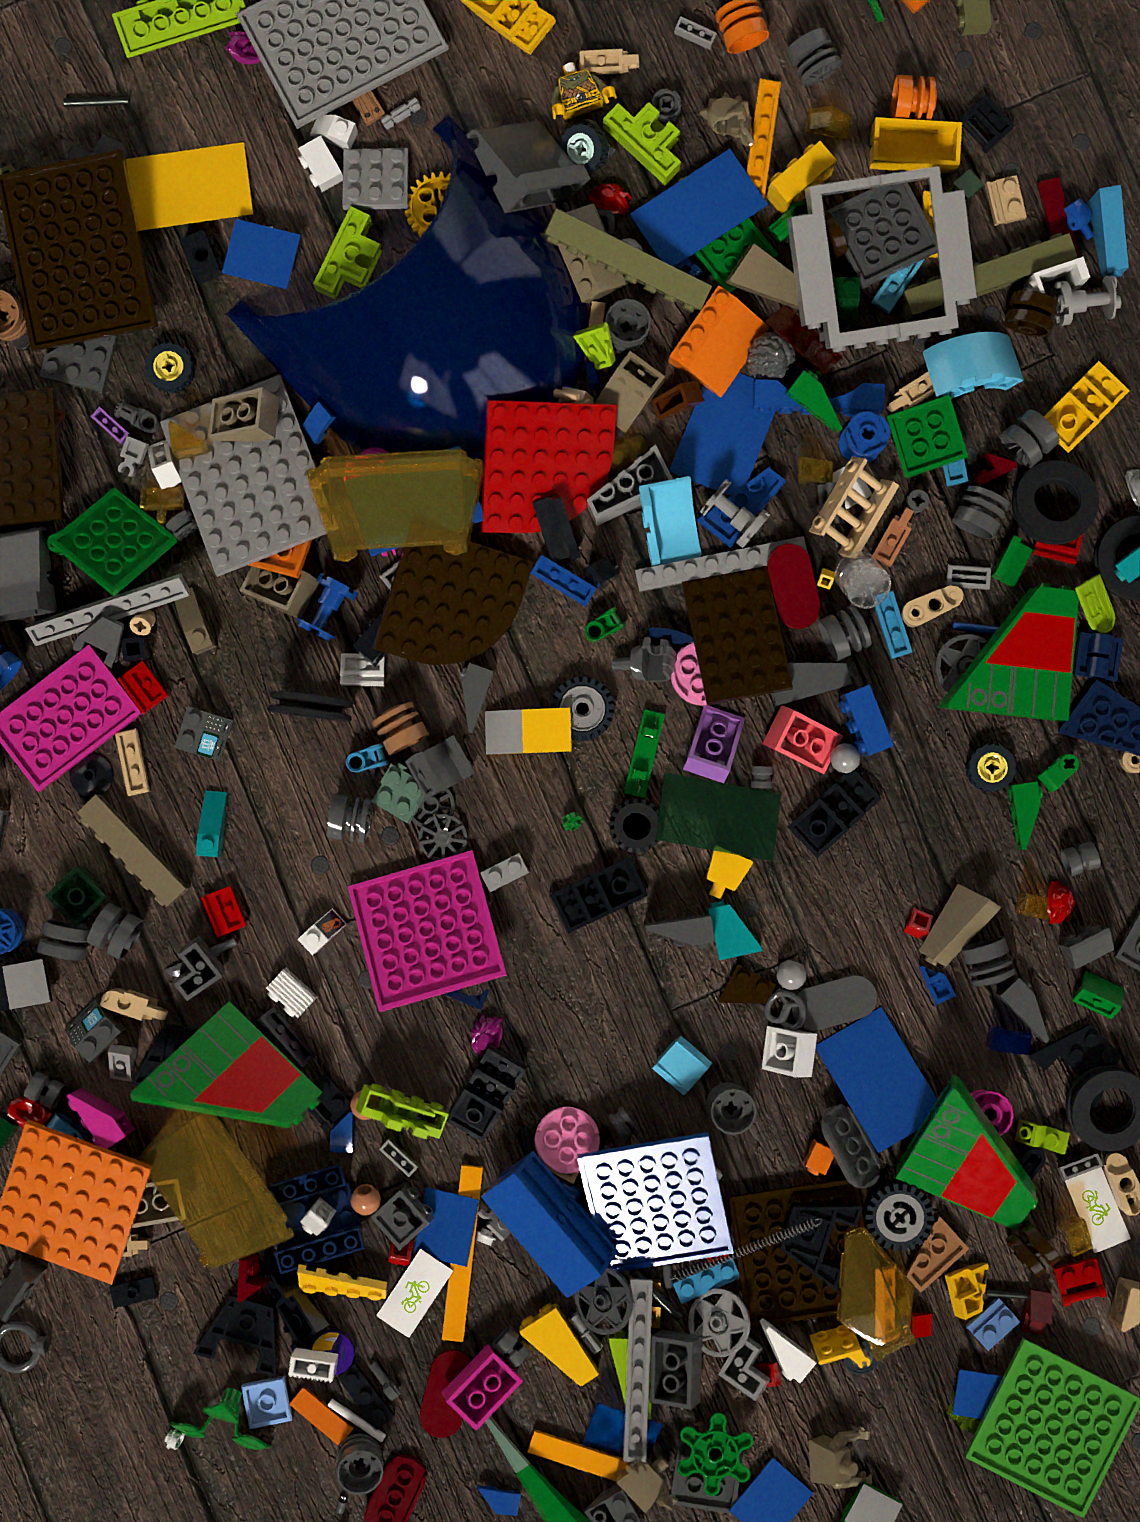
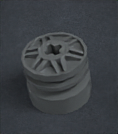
[786,28,843,87]
[604,299,651,354]
[952,486,1010,539]
[818,605,872,661]
[327,794,373,844]
[961,936,1017,986]
[705,1082,757,1135]
[336,1433,383,1495]

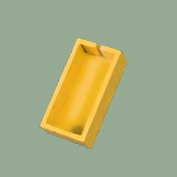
[869,117,962,174]

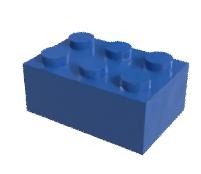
[838,685,894,757]

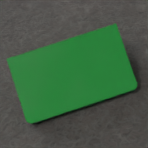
[991,535,1032,587]
[1072,971,1124,1020]

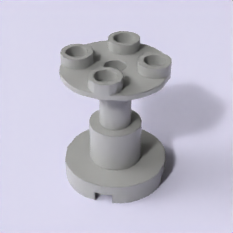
[1053,276,1121,326]
[700,479,771,548]

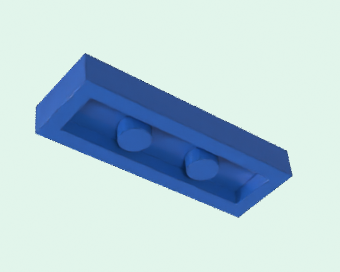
[530,555,597,607]

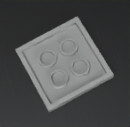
[342,148,409,210]

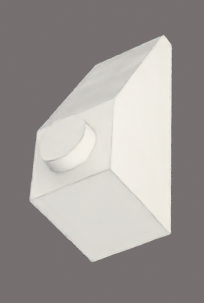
[300,1197,336,1236]
[760,1318,816,1383]

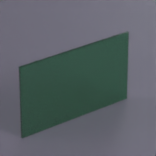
[656,772,781,861]

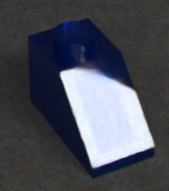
[986,1025,1033,1055]

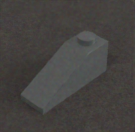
[460,663,494,734]
[996,976,1049,1043]

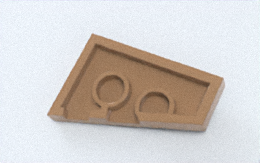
[905,1215,969,1293]

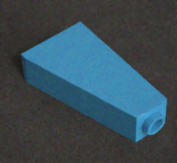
[1087,185,1129,278]

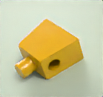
[705,845,753,899]

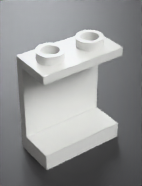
[1023,257,1090,293]

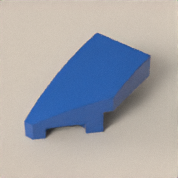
[919,966,956,1006]
[330,1109,354,1153]
[477,1485,521,1516]

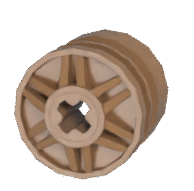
[0,290,27,341]
[372,701,429,755]

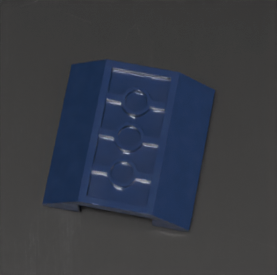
[256,1164,365,1274]

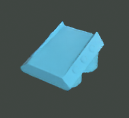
[652,1036,712,1095]

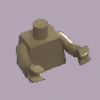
[809,1426,872,1489]
[616,1455,679,1513]

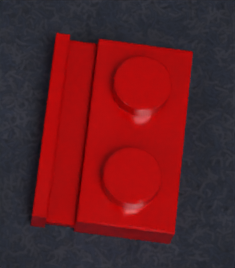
[1032,534,1083,565]
[117,661,169,714]
[201,885,247,938]

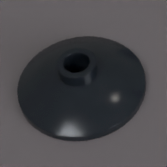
[70,754,113,797]

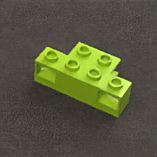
[603,102,681,185]
[313,206,383,300]
[355,1083,449,1139]

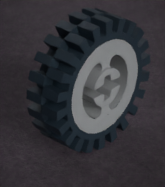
[864,1180,934,1252]

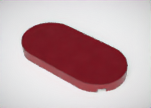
[767,543,820,629]
[420,1349,471,1438]
[364,1454,427,1522]

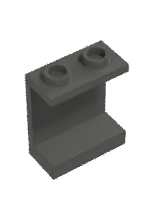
[405,735,475,799]

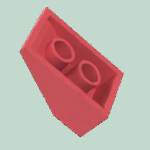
[762,705,843,774]

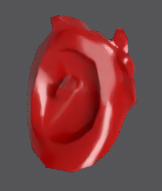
[588,183,632,217]
[1047,881,1076,924]
[8,1097,53,1130]

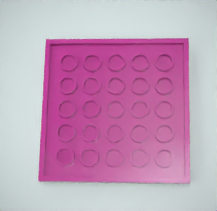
[347,850,507,1012]

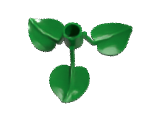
[170,1388,272,1450]

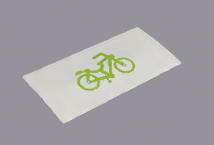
[1065,1167,1131,1253]
[376,1249,453,1338]

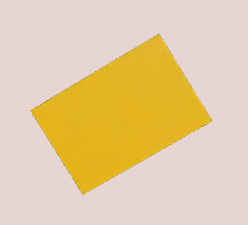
[126,142,253,231]

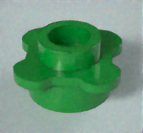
[562,812,584,831]

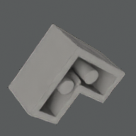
[718,1336,771,1400]

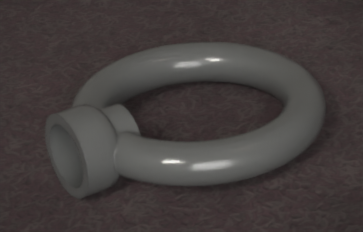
[0,1321,50,1373]

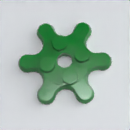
[677,1413,754,1496]

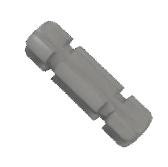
[381,97,421,129]

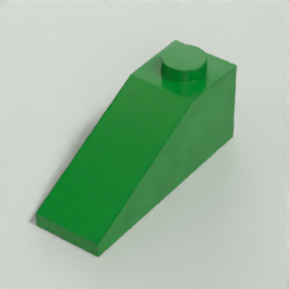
[785,371,842,433]
[1007,781,1043,850]

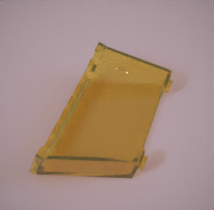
[306,449,483,562]
[137,1109,295,1271]

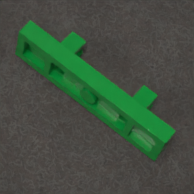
[624,709,665,798]

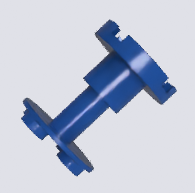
[839,411,890,464]
[296,573,359,642]

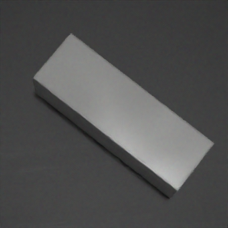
[674,16,717,50]
[379,1137,419,1177]
[1058,1153,1103,1181]

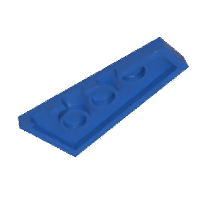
[697,467,786,548]

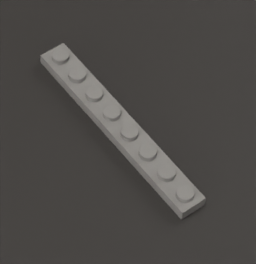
[635,536,808,592]
[25,574,191,646]
[623,1278,653,1462]

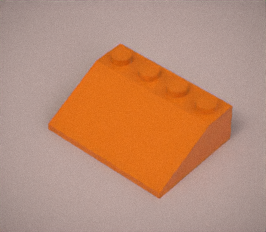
[668,285,770,397]

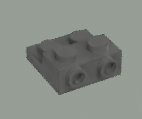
[370,1185,434,1250]

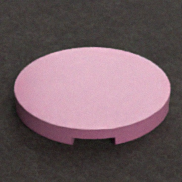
[670,642,706,706]
[535,1107,600,1174]

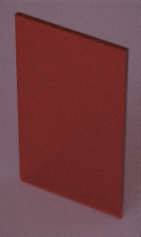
[766,305,843,375]

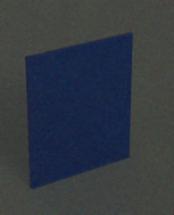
[582,1403,663,1459]

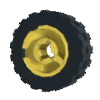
[145,342,195,393]
[965,744,1016,792]

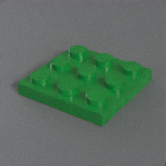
[694,218,778,293]
[887,395,969,478]

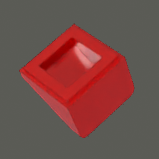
[904,908,933,940]
[388,1240,414,1266]
[910,1312,933,1338]

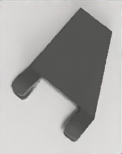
[73,615,124,669]

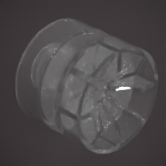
[835,551,891,609]

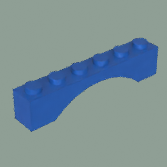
[752,379,885,417]

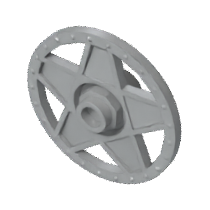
[688,1289,750,1357]

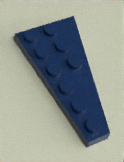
[1058,680,1140,756]

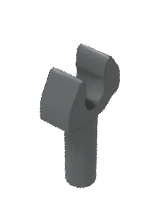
[369,1361,401,1401]

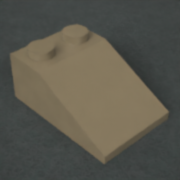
[208,387,279,442]
[239,566,319,619]

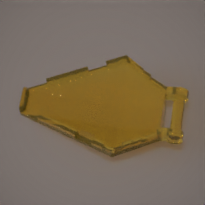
[837,1227,916,1362]

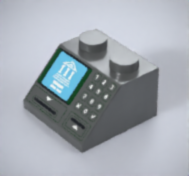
[174,706,233,761]
[65,998,126,1063]

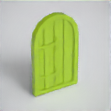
[1075,574,1115,634]

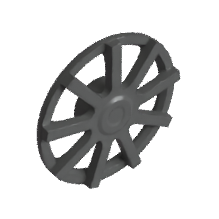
[412,788,455,829]
[419,814,467,861]

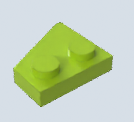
[573,322,616,370]

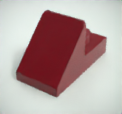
[972,453,1018,487]
[237,1253,272,1303]
[1020,1288,1052,1335]

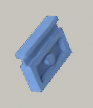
[965,1297,1020,1351]

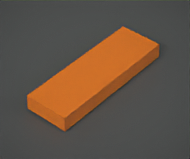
[289,1386,354,1446]

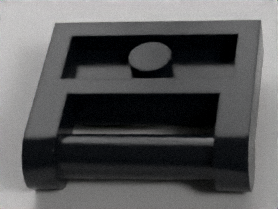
[958,95,1015,154]
[308,1072,351,1131]

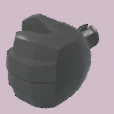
[612,637,677,682]

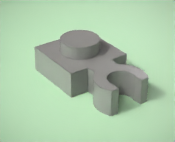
[118,436,149,477]
[478,1203,511,1241]

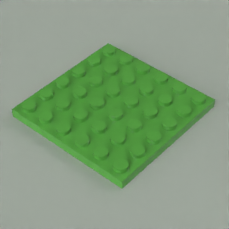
[964,1337,1140,1518]

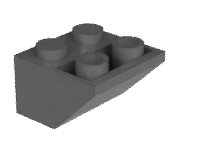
[1058,924,1114,969]
[584,1484,644,1522]

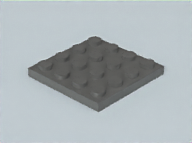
[827,182,937,289]

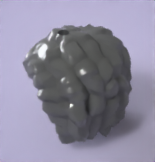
[746,329,796,381]

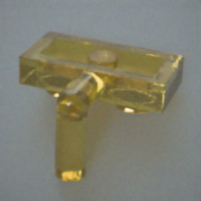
[140,487,186,530]

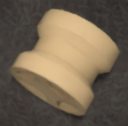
[129,609,156,636]

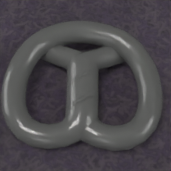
[764,990,806,1031]

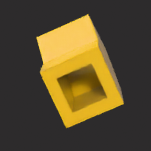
[817,568,836,590]

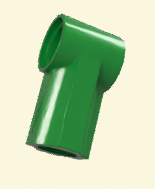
[768,201,808,243]

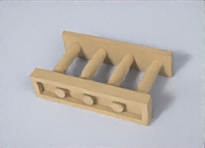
[809,456,899,560]

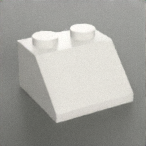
[762,1026,817,1077]

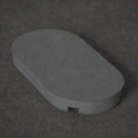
[791,975,877,1031]
[821,1104,880,1188]

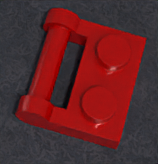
[1052,1257,1107,1307]

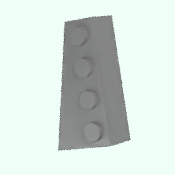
[587,444,673,526]

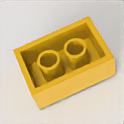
[766,141,837,215]

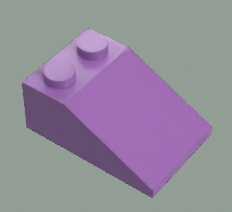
[683,705,745,783]

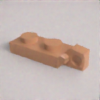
[871,507,914,567]

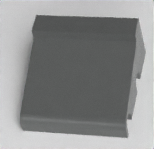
[467,120,590,213]
[0,526,58,622]

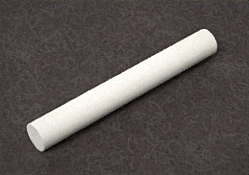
[327,1399,386,1442]

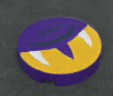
[311,1330,355,1375]

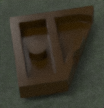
[718,964,776,1004]

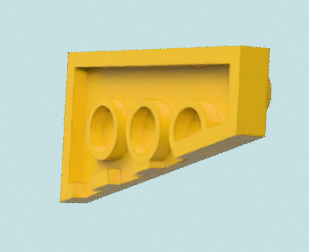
[297,1264,387,1300]

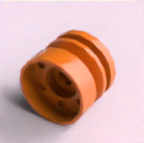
[715,0,770,54]
[891,75,937,121]

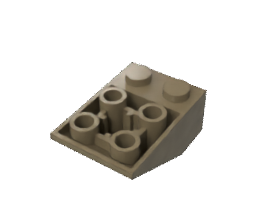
[594,351,665,434]

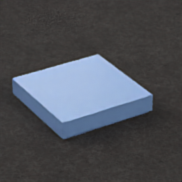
[241,1375,293,1429]

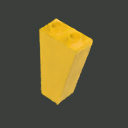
[519,1303,599,1387]

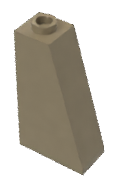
[725,244,799,309]
[919,884,1001,967]

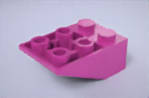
[67,1088,135,1149]

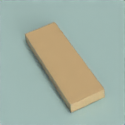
[115,728,150,796]

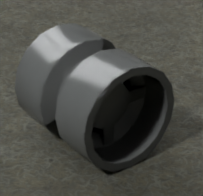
[1060,841,1101,877]
[24,1071,66,1110]
[491,1326,533,1369]

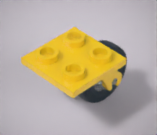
[809,1324,881,1375]

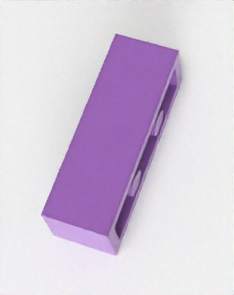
[90,407,132,445]

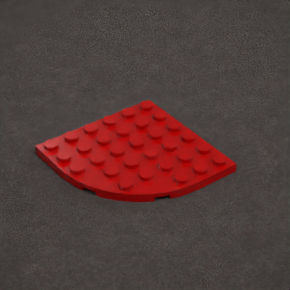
[481,400,617,533]

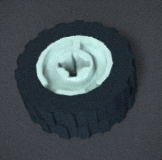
[559,123,609,173]

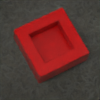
[754,1362,781,1387]

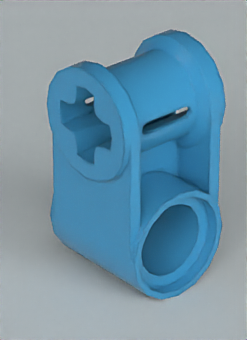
[346,743,389,773]
[47,1112,89,1142]

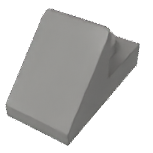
[108,1045,137,1082]

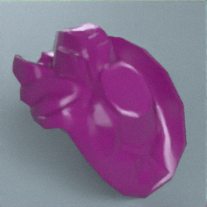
[226,30,261,64]
[471,1014,503,1057]

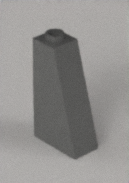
[771,663,854,707]

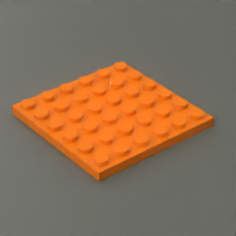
[0,1120,153,1285]

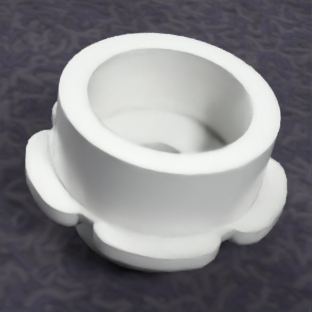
[475,1228,496,1246]
[165,1429,185,1450]

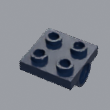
[1072,632,1124,682]

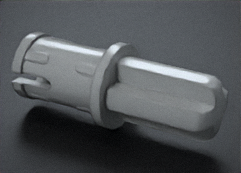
[567,1312,603,1354]

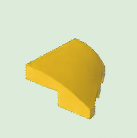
[945,1262,989,1320]

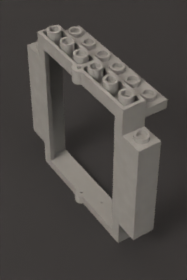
[787,166,977,352]

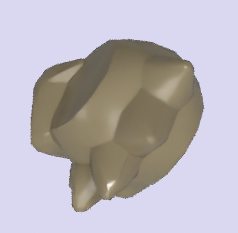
[699,92,754,146]

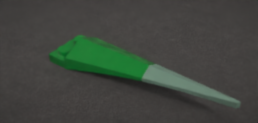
[485,1416,590,1522]

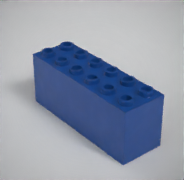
[481,1151,619,1298]

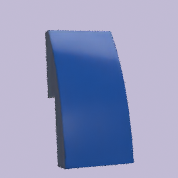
[301,402,336,449]

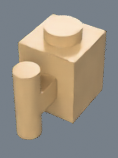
[553,387,594,403]

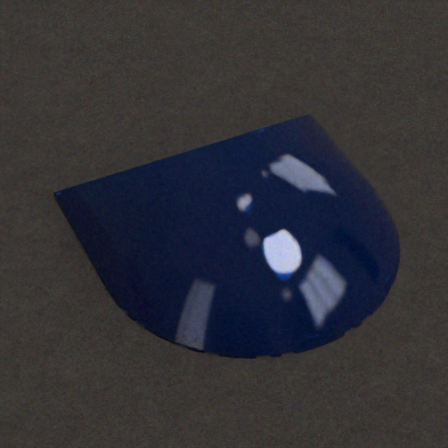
[226,115,588,471]

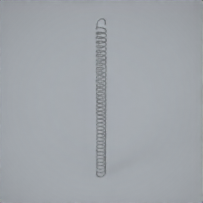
[670,1219,822,1281]

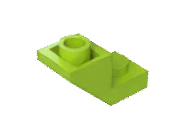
[1014,1119,1070,1154]

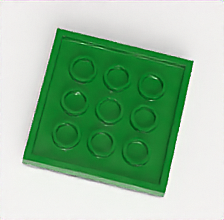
[50,487,177,596]

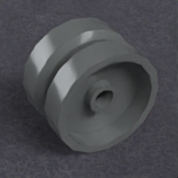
[37,920,90,961]

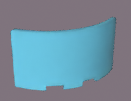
[923,332,1024,399]
[639,476,702,567]

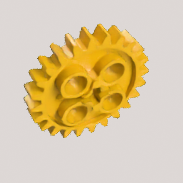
[404,171,474,242]

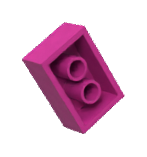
[441,1344,523,1430]

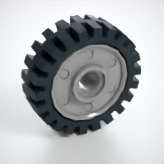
[550,677,614,741]

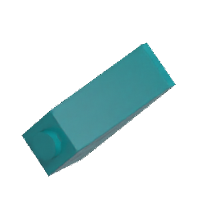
[196,790,228,857]

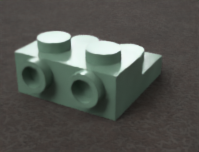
[372,763,425,824]

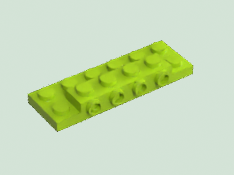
[112,0,246,58]

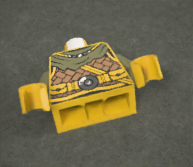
[551,62,617,120]

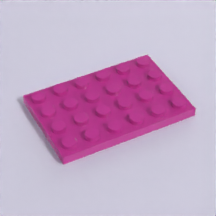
[0,645,142,792]

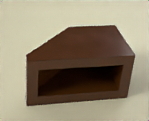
[651,381,705,421]

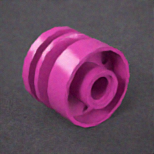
[970,1089,1014,1136]

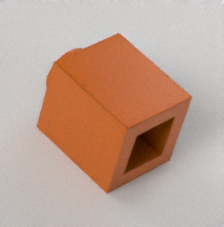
[803,1139,834,1176]

